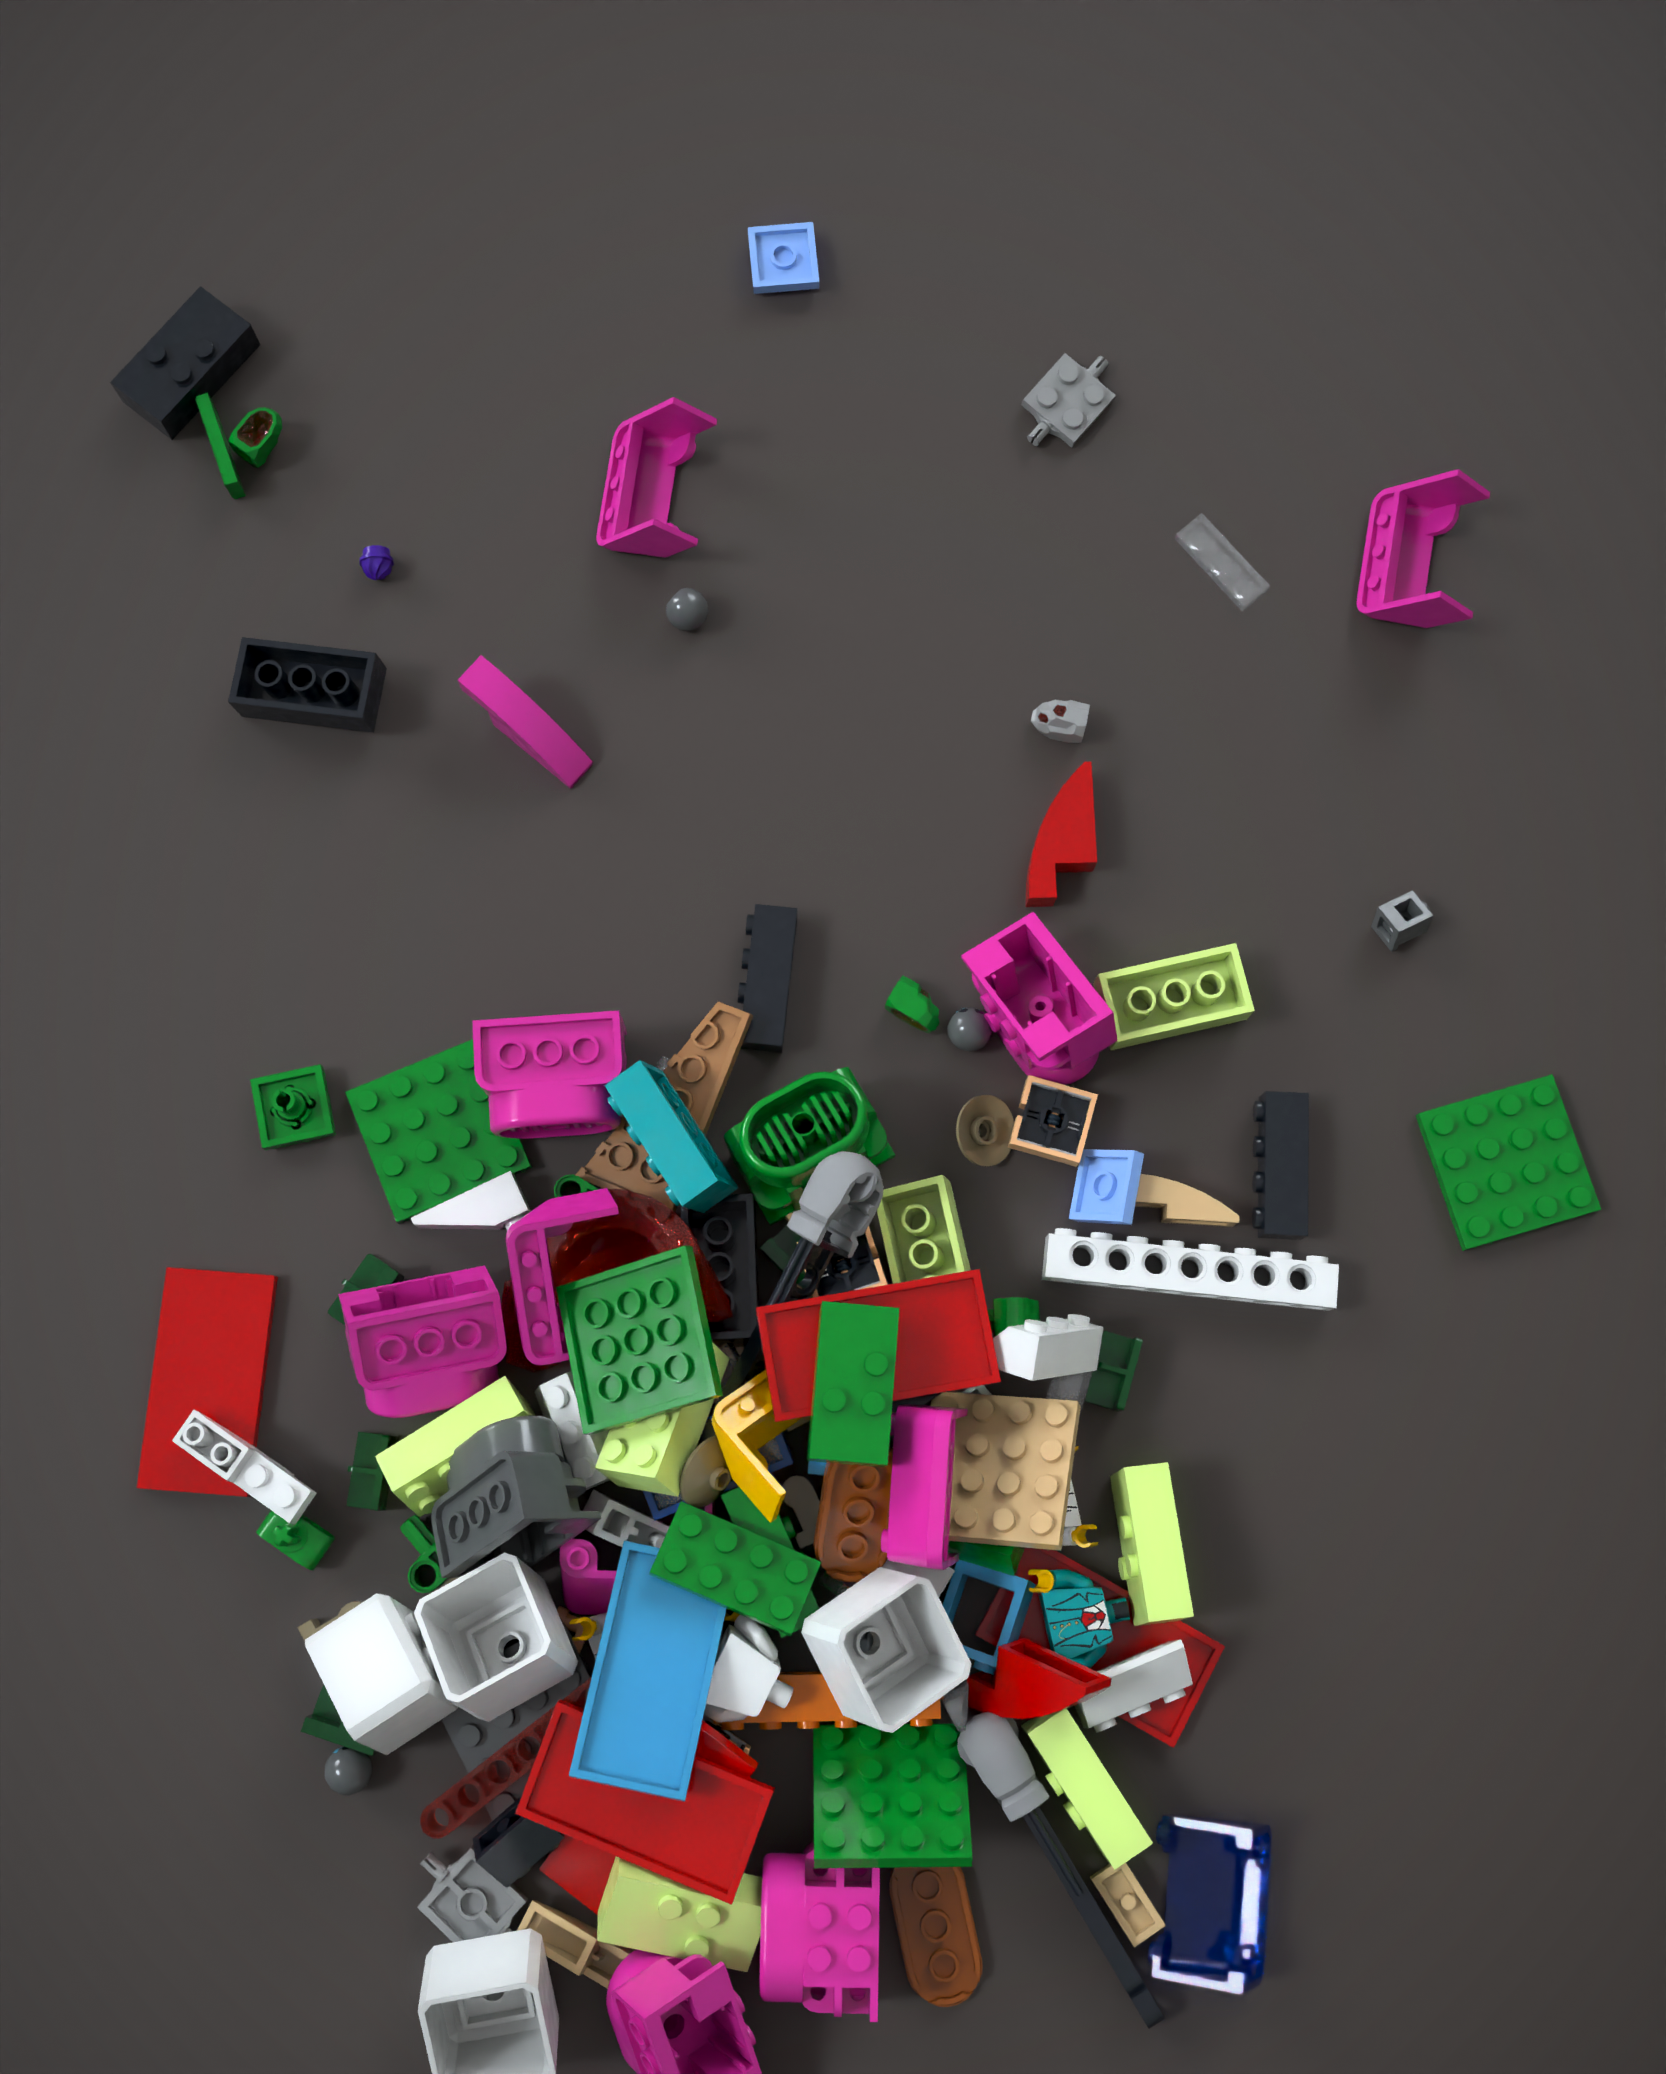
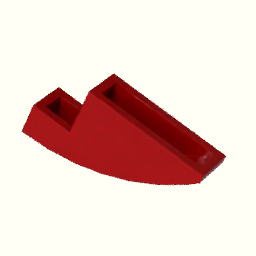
[1026,762,1097,907]
[964,1638,1112,1719]

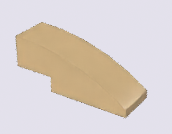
[1135,1174,1239,1227]
[517,1900,634,1989]

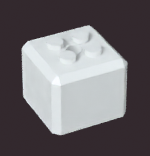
[414,1553,578,1722]
[801,1567,971,1733]
[305,1593,458,1755]
[418,1928,559,2074]

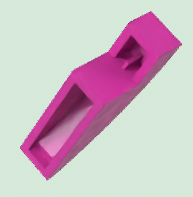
[458,655,593,789]

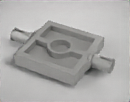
[1021,353,1116,448]
[417,1845,528,1942]

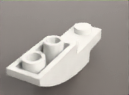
[172,1409,317,1525]

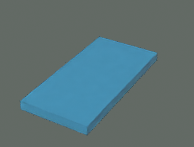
[569,1541,727,1802]

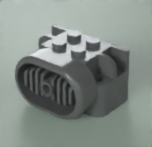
[431,1415,601,1578]

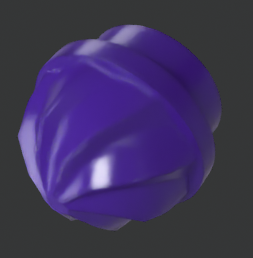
[359,545,394,580]

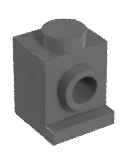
[1371,890,1433,952]

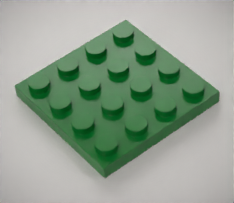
[345,1039,532,1224]
[1415,1074,1601,1251]
[556,1245,723,1435]
[813,1724,973,1868]

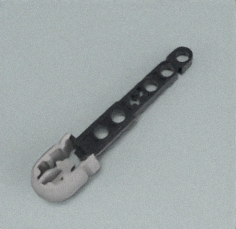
[697,1151,884,1446]
[957,1712,1165,2029]

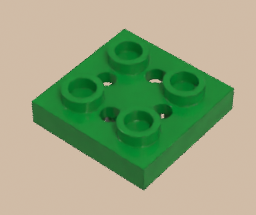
[250,1064,336,1151]

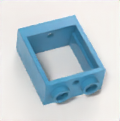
[943,1560,1036,1675]

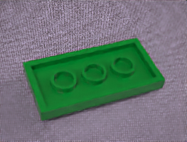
[649,1501,821,1636]

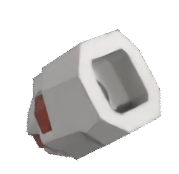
[1031,699,1090,743]

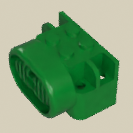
[723,1067,896,1226]

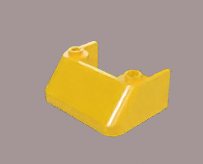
[712,1369,893,1523]

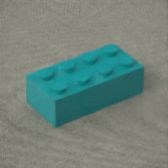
[604,1060,739,1213]

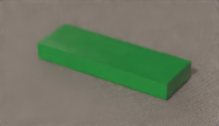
[196,393,246,499]

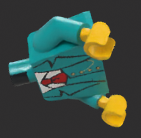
[1028,1569,1130,1668]

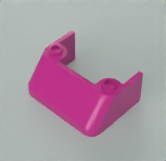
[596,397,717,558]
[1356,469,1490,628]
[506,1188,619,1365]
[881,1404,968,1570]
[560,1502,715,1615]

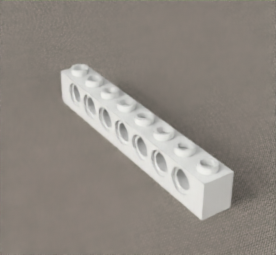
[1042,1228,1339,1311]

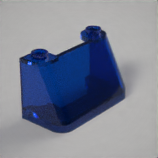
[1148,1814,1272,1995]

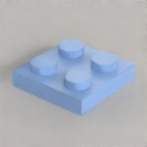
[748,222,819,294]
[1069,1149,1144,1225]

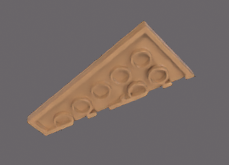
[576,1002,753,1217]

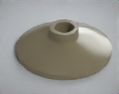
[956,1095,1014,1166]
[680,1436,732,1508]

